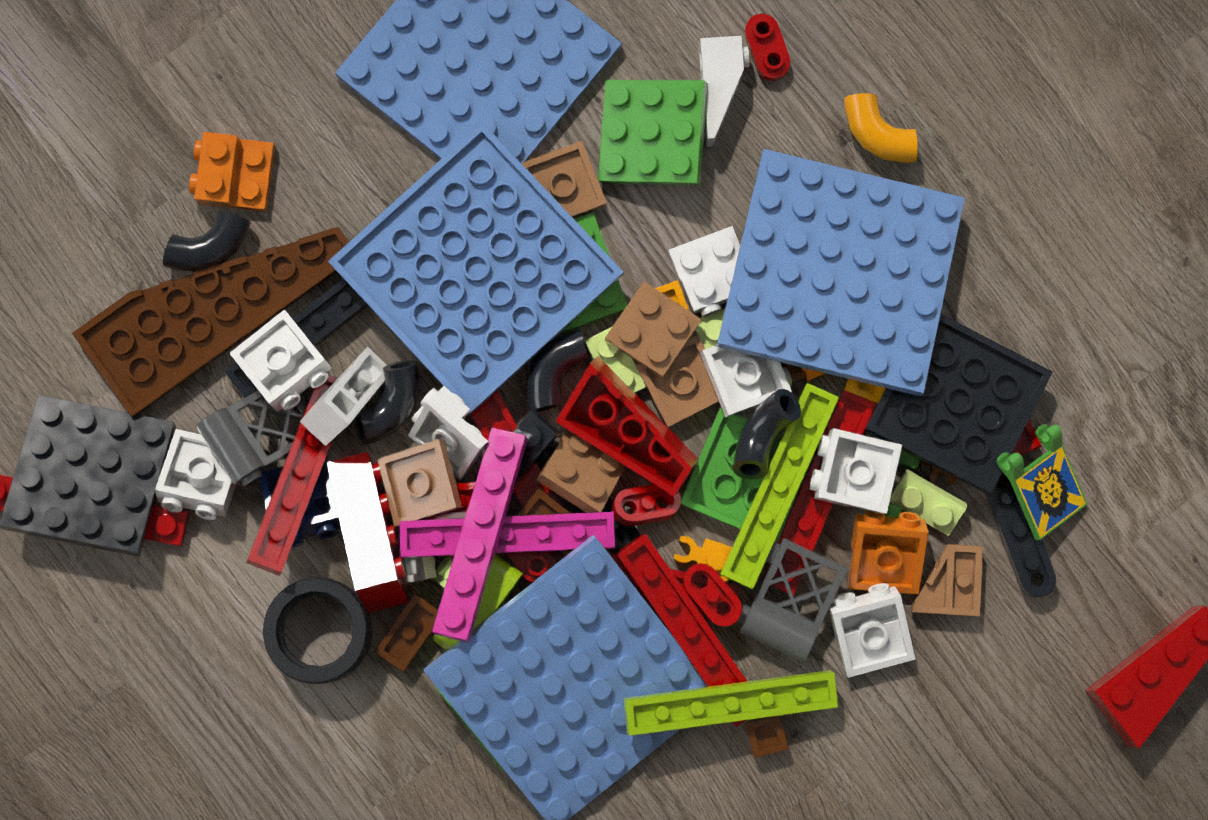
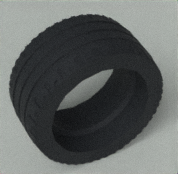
[263,577,372,684]

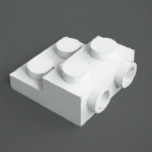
[668,226,740,317]
[230,309,332,412]
[700,345,792,417]
[408,386,488,481]
[810,428,902,514]
[155,429,236,520]
[829,583,915,678]

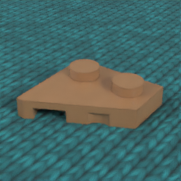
[910,544,983,617]

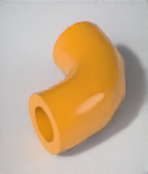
[844,93,918,163]

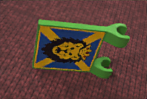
[997,424,1087,540]

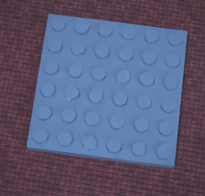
[335,0,622,163]
[328,122,624,415]
[716,149,965,396]
[423,535,707,820]

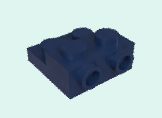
[260,455,341,548]

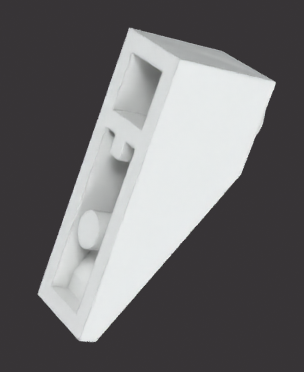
[699,36,749,147]
[300,347,386,446]

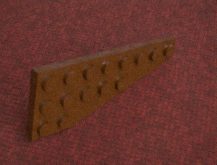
[72,227,349,417]

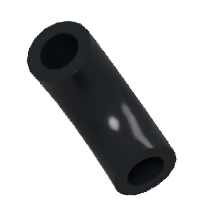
[163,211,251,272]
[526,329,589,412]
[355,360,419,445]
[733,389,801,480]

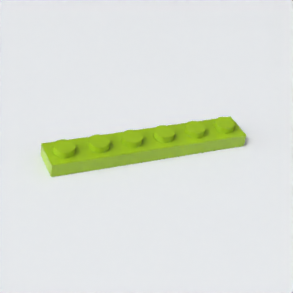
[720,383,839,589]
[623,670,838,736]

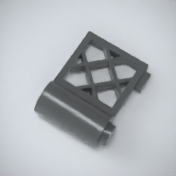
[196,390,306,487]
[735,538,848,663]

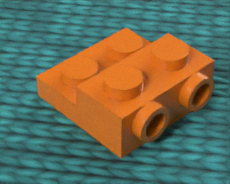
[189,132,275,212]
[848,510,928,594]

